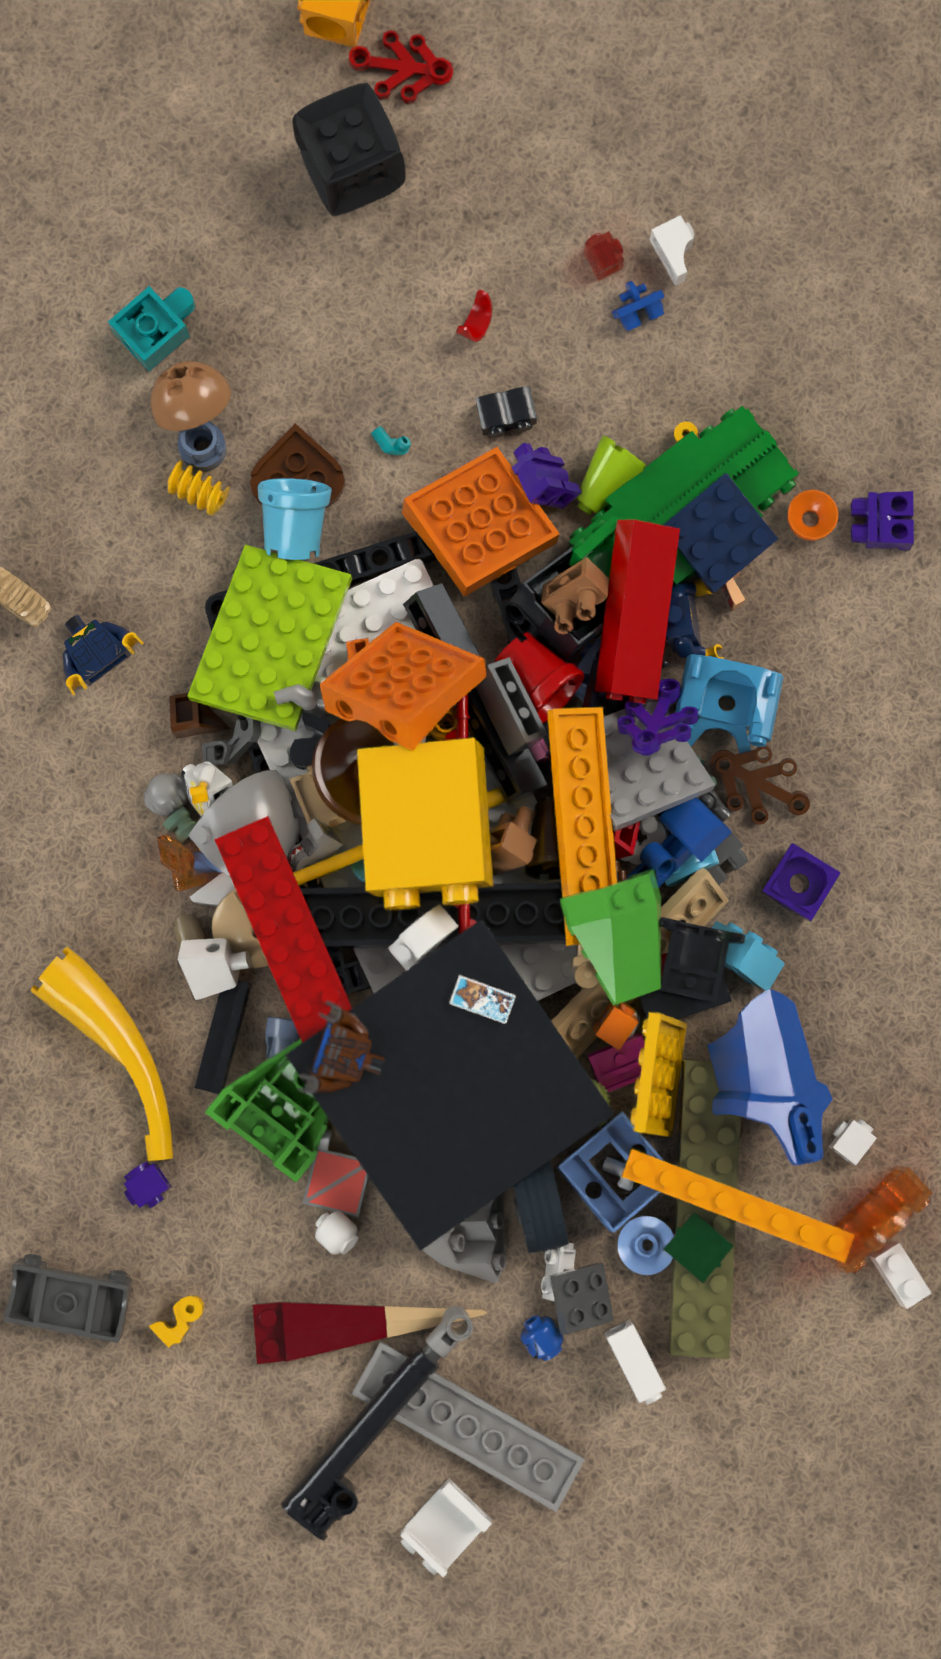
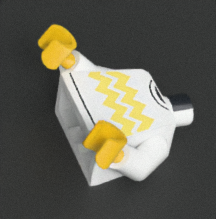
[181,762,233,851]

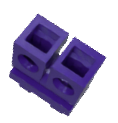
[512,443,582,509]
[850,491,914,551]

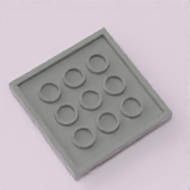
[603,698,715,832]

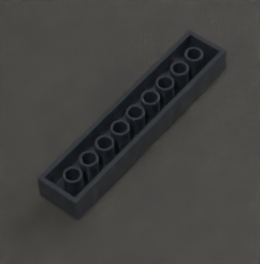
[300,883,566,949]

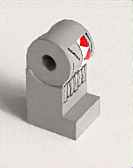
[288,818,343,871]

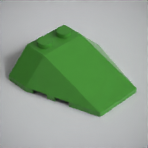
[560,869,661,1005]
[205,1039,329,1182]

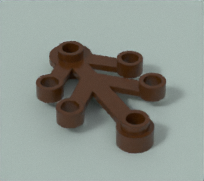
[710,745,810,825]

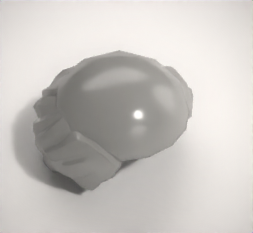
[144,773,188,817]

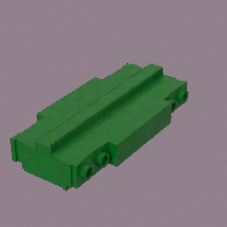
[568,405,799,585]

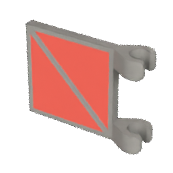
[302,1128,368,1217]

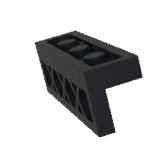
[194,980,252,1094]

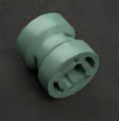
[163,807,198,846]

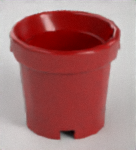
[494,632,584,724]

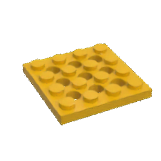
[631,1012,687,1137]

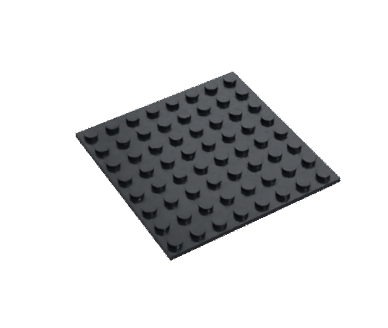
[285,919,614,1251]

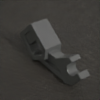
[202,719,261,765]

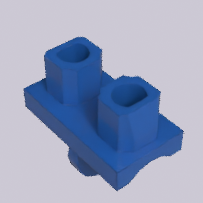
[611,281,665,331]

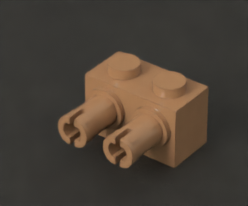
[541,557,609,634]
[489,806,537,876]

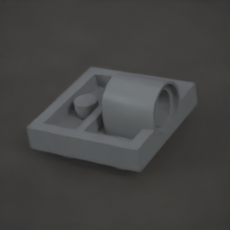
[550,1263,614,1334]

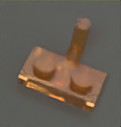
[157,834,208,891]

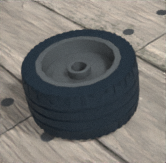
[513,1160,569,1253]

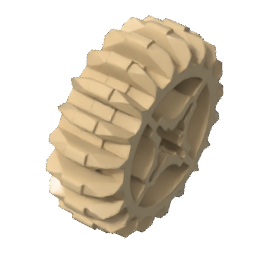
[0,567,51,627]

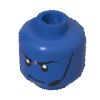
[520,1315,564,1361]

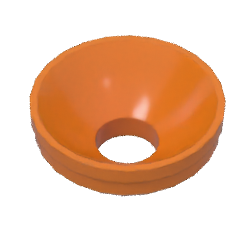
[787,490,838,541]

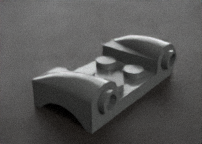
[4,1254,132,1343]

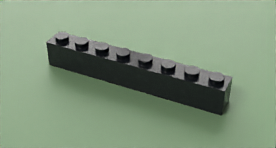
[403,583,547,805]

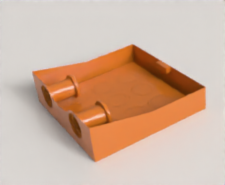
[402,447,560,597]
[320,622,487,751]

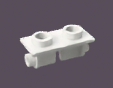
[541,1243,576,1302]

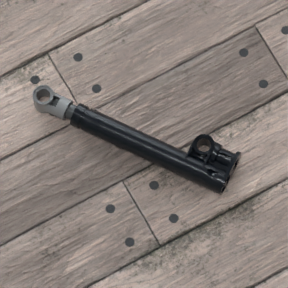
[281,1306,473,1541]

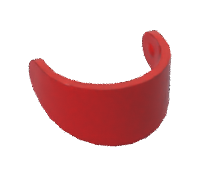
[456,290,492,342]

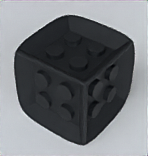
[292,83,406,216]

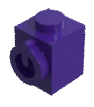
[124,1161,172,1209]

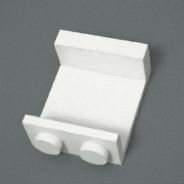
[400,1478,492,1577]

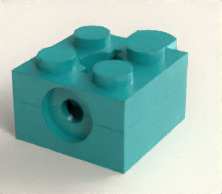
[107,286,195,372]

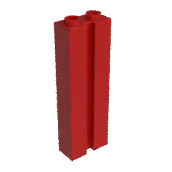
[595,519,680,704]

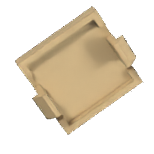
[290,765,346,827]

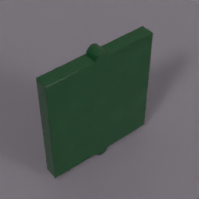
[663,1212,734,1283]

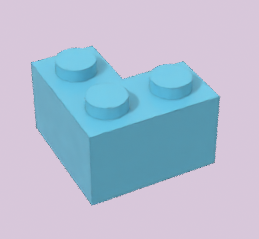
[712,921,785,991]

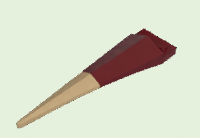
[252,1301,487,1364]

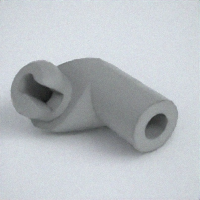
[274,684,317,711]

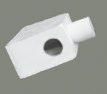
[178,938,251,1000]

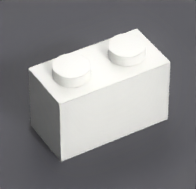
[869,1241,931,1309]

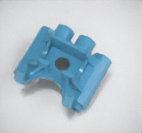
[675,654,784,753]

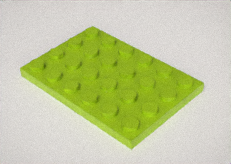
[187,544,352,732]

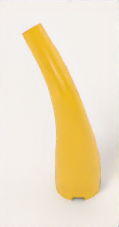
[30,946,174,1161]

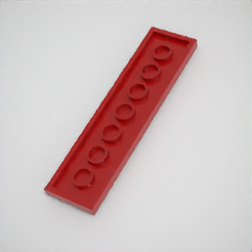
[214,816,352,1043]

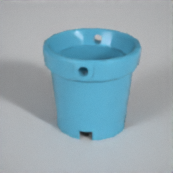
[258,479,332,560]

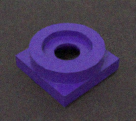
[761,843,841,922]

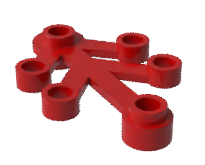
[349,30,453,104]

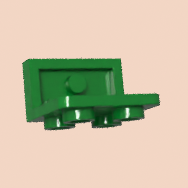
[569,515,618,600]

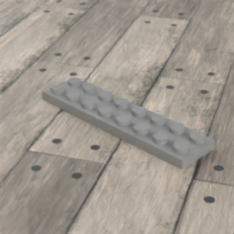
[352,1341,585,1512]

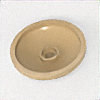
[212,889,268,968]

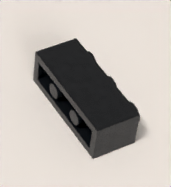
[637,975,732,1019]

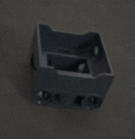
[505,547,607,662]

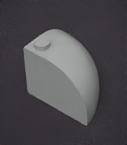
[188,770,299,878]

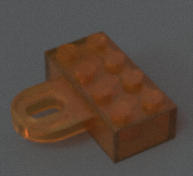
[825,1166,933,1274]

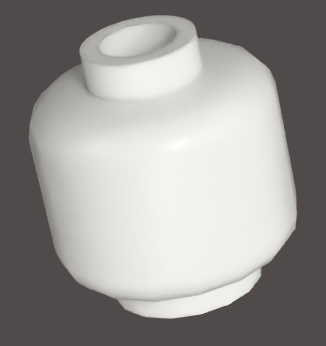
[315,1211,358,1255]

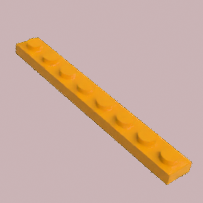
[621,1149,855,1263]

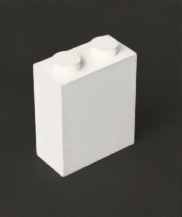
[604,1319,666,1404]

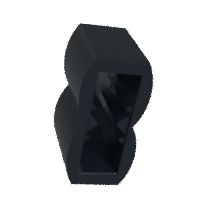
[476,386,537,438]

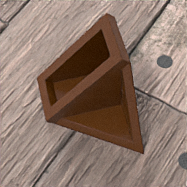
[170,693,231,739]

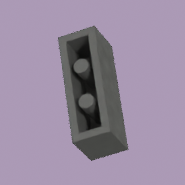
[475,657,548,755]

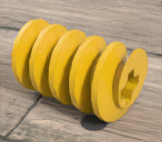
[168,460,230,516]

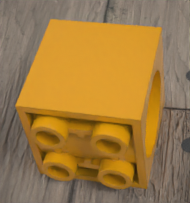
[298,0,370,47]

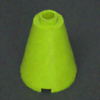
[576,435,646,515]

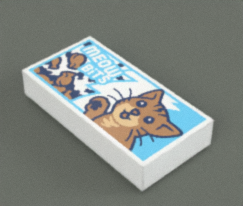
[449,975,515,1024]

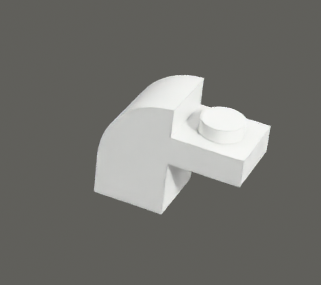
[388,904,459,971]

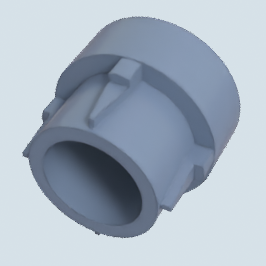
[178,421,227,472]
[265,1017,300,1059]

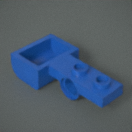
[626,797,732,887]

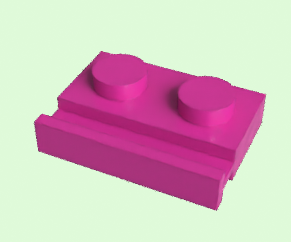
[587,1033,645,1093]

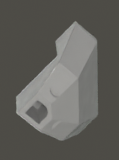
[423,1193,506,1283]

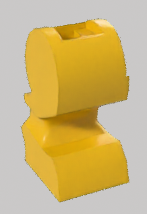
[149,1295,205,1348]

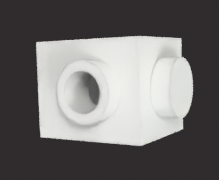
[829,1119,877,1166]

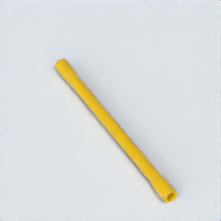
[293,787,505,885]

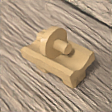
[571,945,599,989]

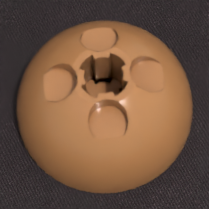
[150,361,231,431]

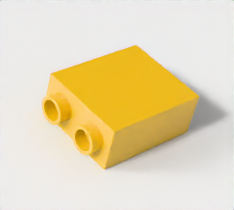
[357,738,493,910]

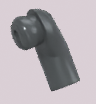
[699,791,732,822]

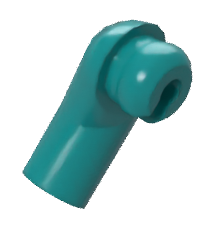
[371,426,411,456]

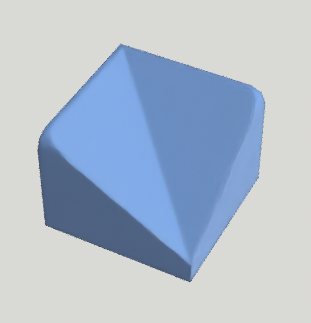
[191,851,222,873]

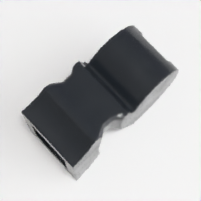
[290,711,331,770]

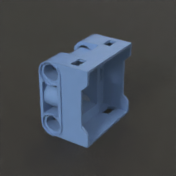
[555,1111,664,1233]

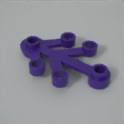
[617,679,698,756]

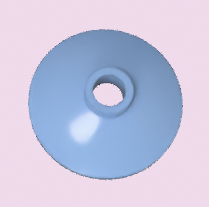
[618,1216,674,1275]

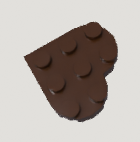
[250,423,345,508]

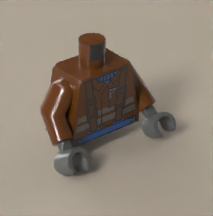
[298,1001,385,1094]

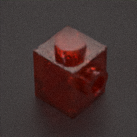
[583,231,624,281]

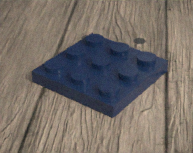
[663,473,778,593]

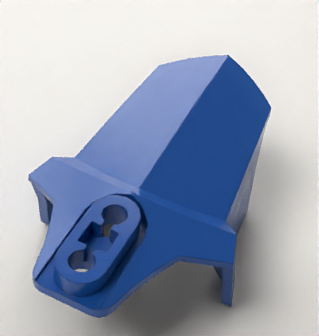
[707,989,833,1166]

